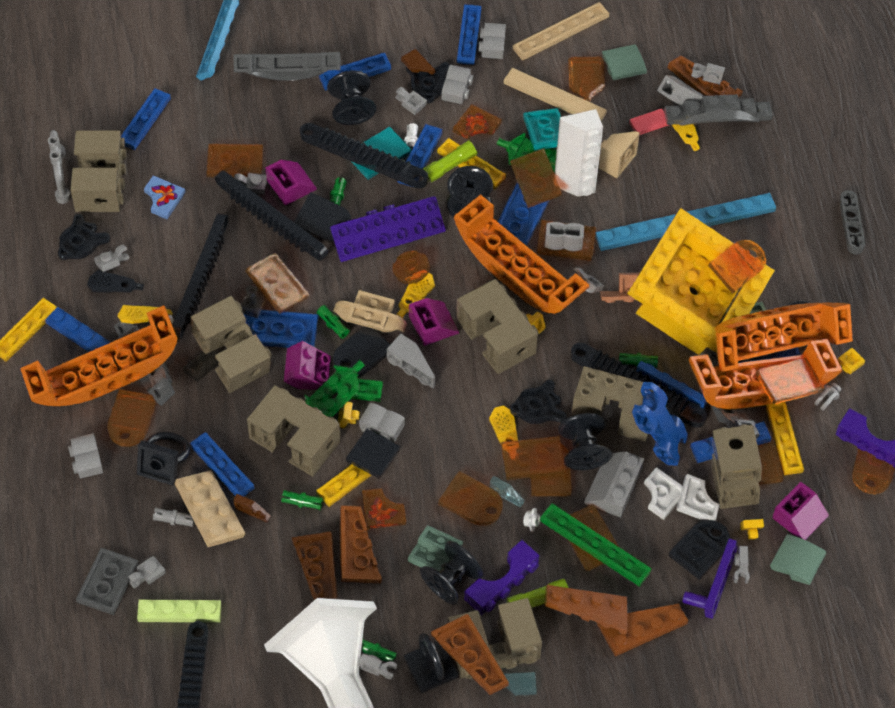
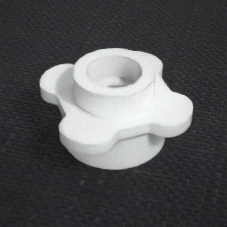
[523,508,540,532]

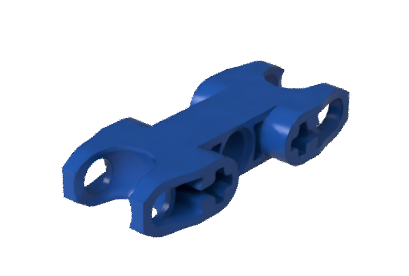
[632,382,688,466]

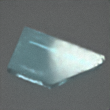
[489,476,524,507]
[504,672,537,696]

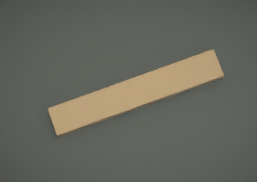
[513,2,609,61]
[504,68,607,121]

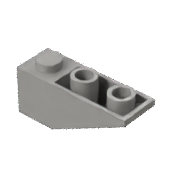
[657,75,703,105]
[387,333,435,388]

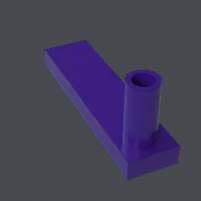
[683,539,737,619]

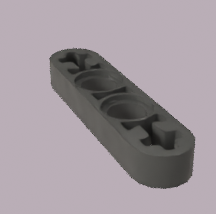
[839,190,865,255]

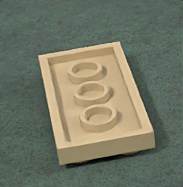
[175,470,245,547]

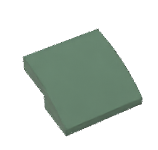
[602,45,647,80]
[408,525,463,571]
[770,534,826,585]

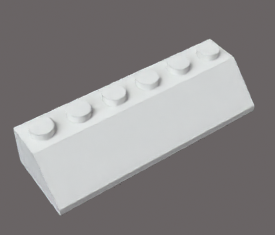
[554,109,603,197]

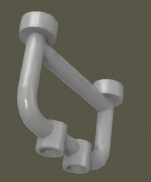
[48,130,71,204]

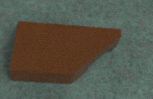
[401,49,435,74]
[234,494,271,522]

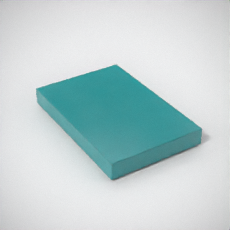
[523,108,561,150]
[351,127,411,180]

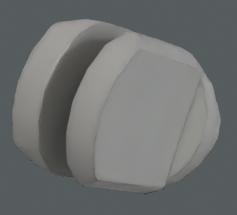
[814,383,841,411]

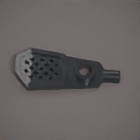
[87,270,144,293]

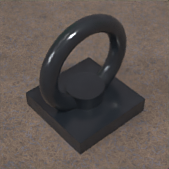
[136,432,190,486]
[404,633,459,693]

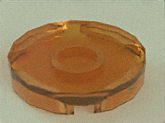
[393,250,430,284]

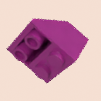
[265,160,317,205]
[409,298,459,346]
[284,341,331,390]
[772,482,829,540]

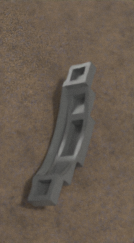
[233,52,341,81]
[664,94,773,125]
[114,321,175,406]
[700,351,760,440]

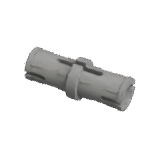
[153,508,194,527]

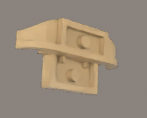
[332,290,407,332]

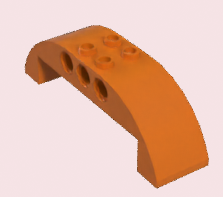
[454,194,589,314]
[715,302,853,372]
[20,305,177,406]
[689,339,842,409]

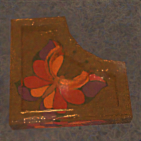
[453,104,502,140]
[362,488,406,529]

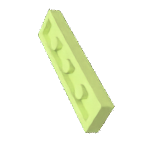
[137,600,221,623]

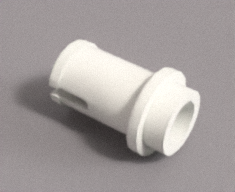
[404,123,418,147]

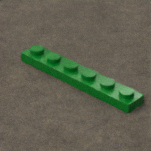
[540,503,651,587]

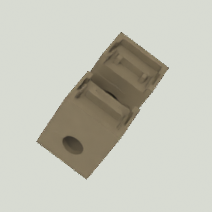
[71,131,127,212]
[456,279,538,374]
[191,296,272,394]
[571,366,660,442]
[247,385,340,477]
[711,424,762,509]
[448,598,542,679]

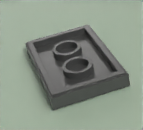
[76,548,139,615]

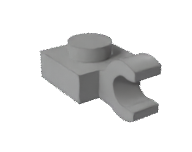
[691,63,725,85]
[395,87,427,115]
[234,173,267,194]
[94,245,130,272]
[569,268,605,293]
[733,546,750,584]
[128,556,166,588]
[359,654,397,679]

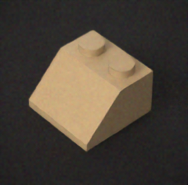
[599,131,640,178]

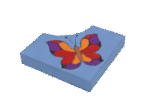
[144,176,186,219]

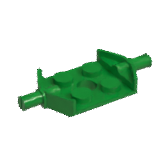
[497,133,557,179]
[304,360,365,417]

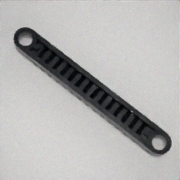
[300,123,428,189]
[214,170,329,261]
[172,213,228,339]
[571,343,707,428]
[177,621,209,708]

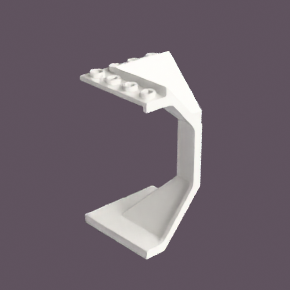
[264,598,377,708]

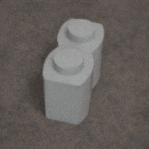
[479,23,506,59]
[442,65,473,104]
[545,222,584,251]
[359,403,405,442]
[68,433,103,479]

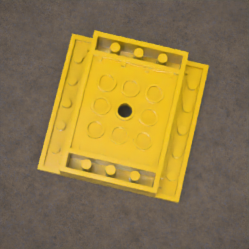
[627,208,775,355]

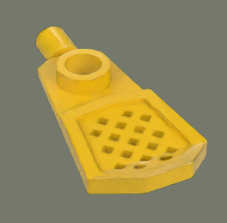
[672,124,700,151]
[396,271,435,318]
[118,305,173,324]
[489,406,519,461]

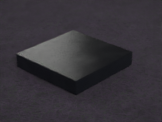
[346,429,400,479]

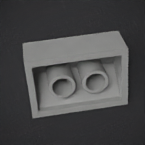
[584,452,644,518]

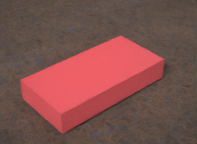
[629,108,669,135]

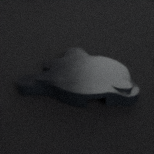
[406,62,450,104]
[58,214,111,260]
[510,380,567,424]

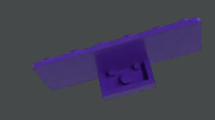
[330,196,446,262]

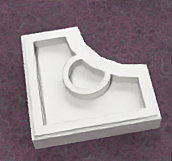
[644,467,682,520]
[676,474,720,521]

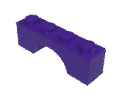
[836,408,895,468]
[464,540,539,616]

